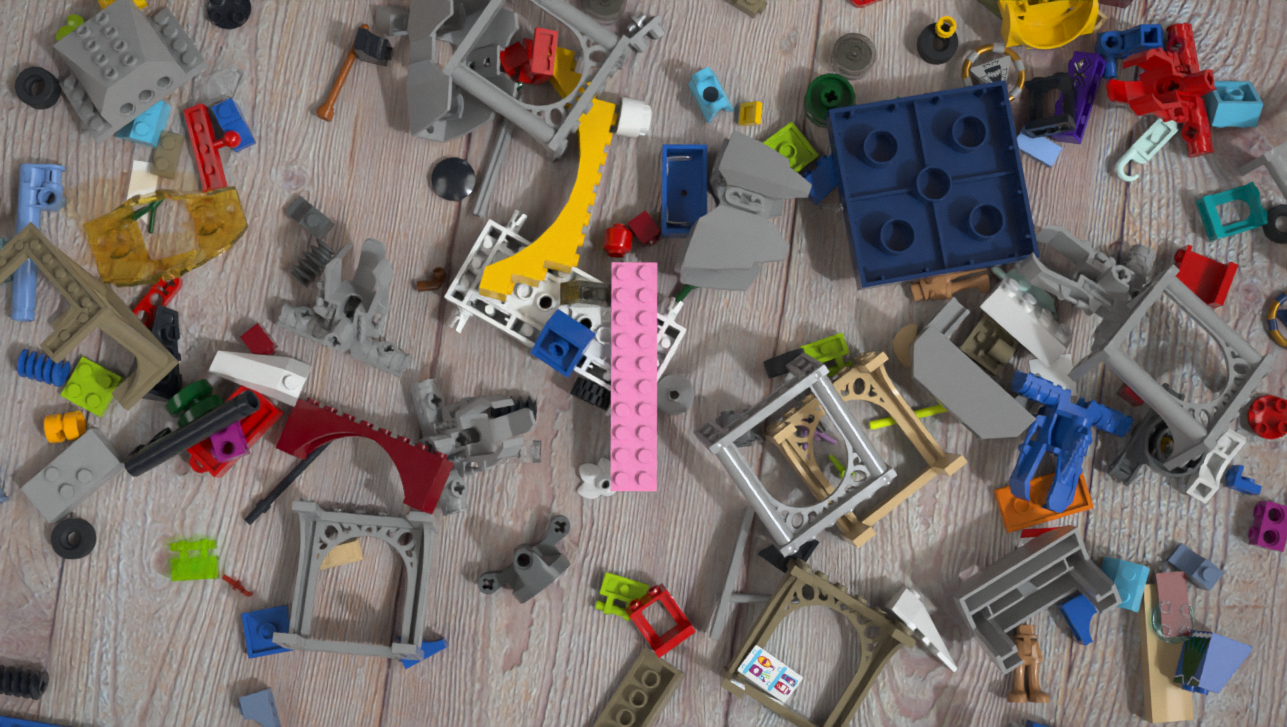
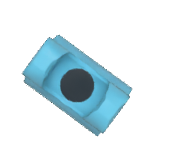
[688,67,734,124]

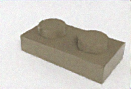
[150,131,185,180]

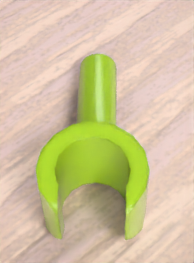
[828,454,855,479]

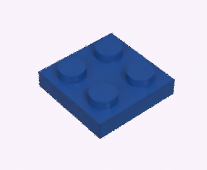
[241,605,293,659]

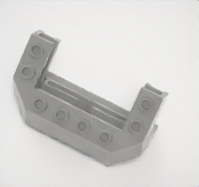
[909,297,1041,439]
[952,525,1122,675]

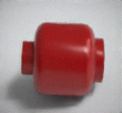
[603,224,632,258]

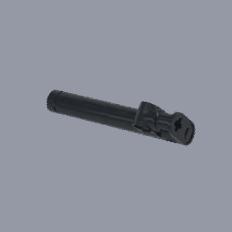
[124,390,260,477]

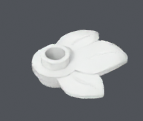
[577,457,616,499]

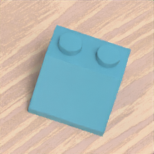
[1206,81,1263,128]
[115,100,171,149]
[1101,556,1150,613]

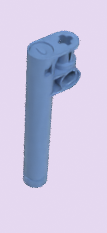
[11,164,66,322]

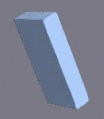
[1017,126,1062,168]

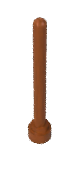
[315,24,369,122]

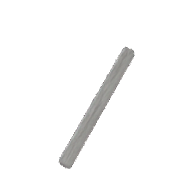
[472,92,524,217]

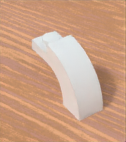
[1186,428,1246,504]

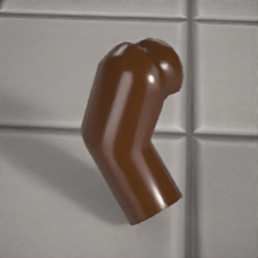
[417,267,447,292]

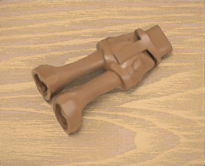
[910,269,990,301]
[1007,625,1050,703]

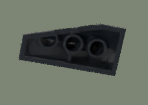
[128,304,183,402]

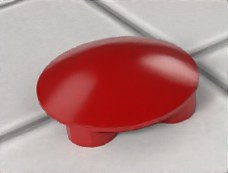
[1247,395,1287,440]

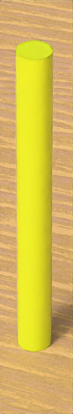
[869,404,948,430]

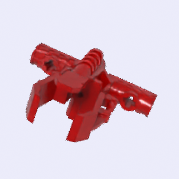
[1105,23,1217,158]

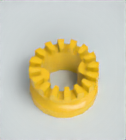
[935,16,957,38]

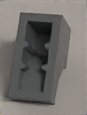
[286,195,335,240]

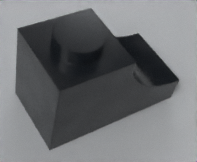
[354,27,394,67]

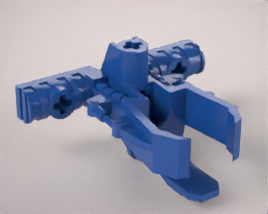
[1009,370,1134,513]

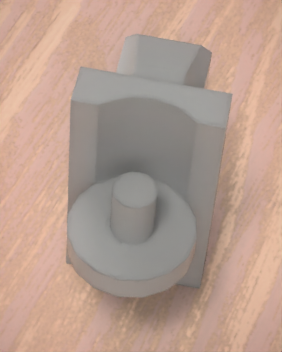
[626,13,665,53]

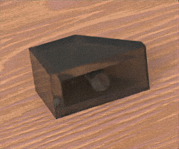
[560,280,612,308]

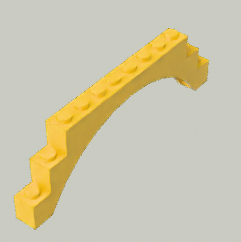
[479,47,618,302]

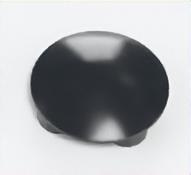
[207,0,252,30]
[431,157,476,202]

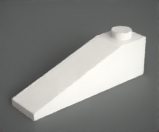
[208,351,312,407]
[884,587,957,672]

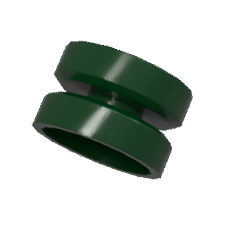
[803,73,855,128]
[165,379,224,428]

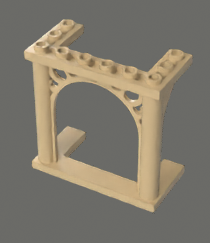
[763,351,967,548]

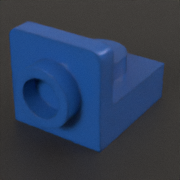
[1225,465,1262,495]

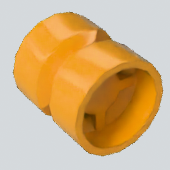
[44,410,86,443]

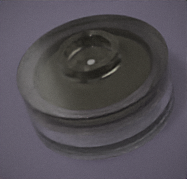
[583,0,627,26]
[830,33,876,81]

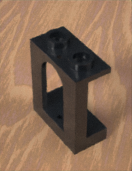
[1024,72,1076,139]

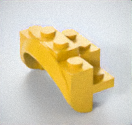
[997,0,1098,49]

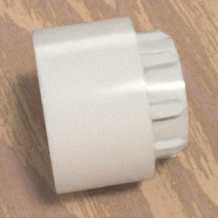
[615,97,652,138]

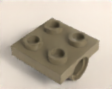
[959,313,1020,376]

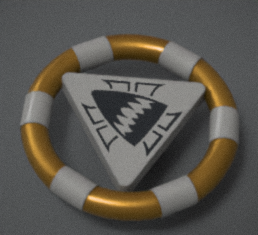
[961,43,1026,102]

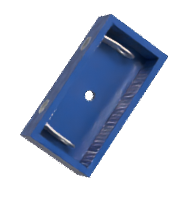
[661,144,707,238]

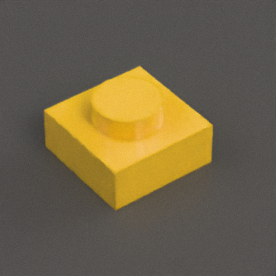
[738,101,763,127]

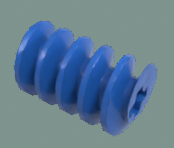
[17,349,70,387]

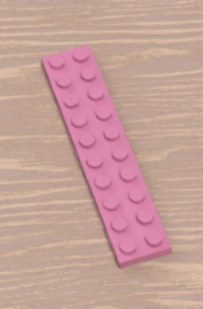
[611,262,657,491]

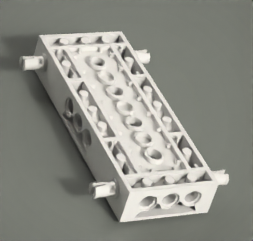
[444,210,687,417]

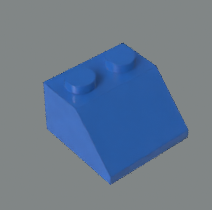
[530,309,596,378]

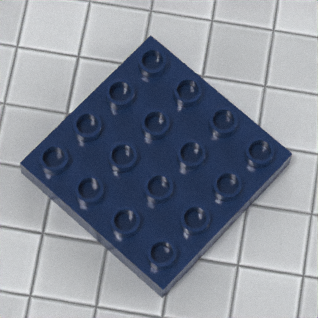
[825,80,1040,291]

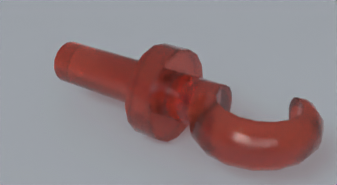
[222,574,253,597]

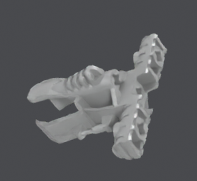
[1013,225,1156,351]
[277,237,411,378]
[410,379,536,516]

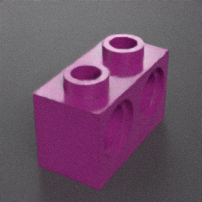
[209,421,251,463]
[1248,501,1287,552]

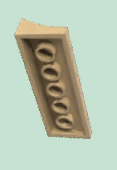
[1138,583,1194,724]

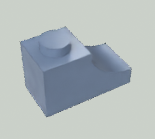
[1166,543,1224,591]
[238,687,281,727]

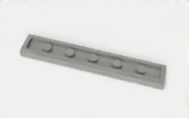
[708,505,755,640]

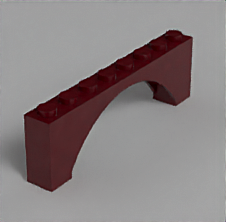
[276,398,454,515]

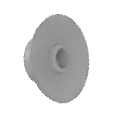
[657,375,695,415]

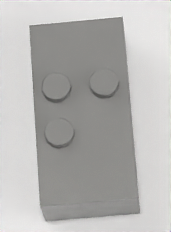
[20,428,125,523]

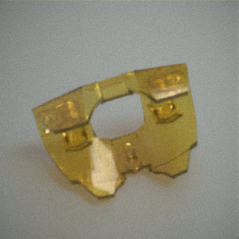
[82,186,248,288]

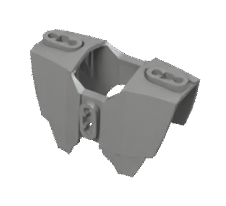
[406,0,519,143]
[674,130,812,291]

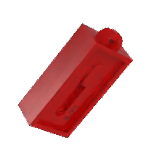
[187,385,284,478]

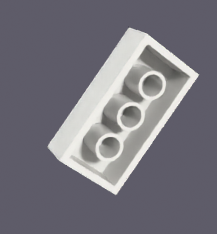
[980,276,1073,367]

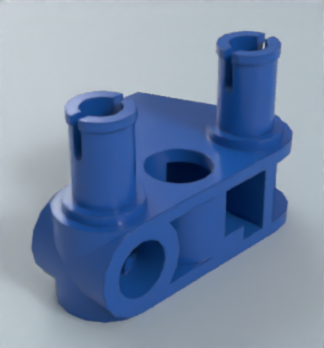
[1095,24,1164,79]

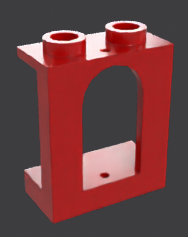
[518,27,558,86]
[625,583,696,658]

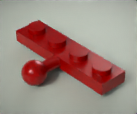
[183,103,241,195]

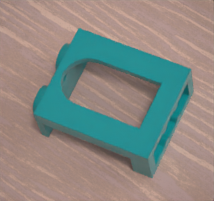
[1195,181,1268,242]

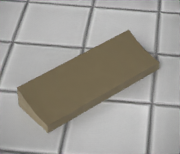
[593,647,686,727]

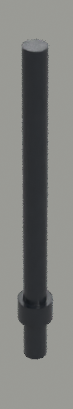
[244,441,333,525]

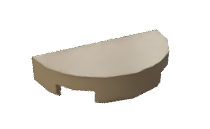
[892,324,918,368]

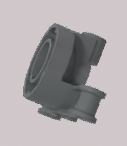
[1107,383,1207,486]
[478,515,571,604]

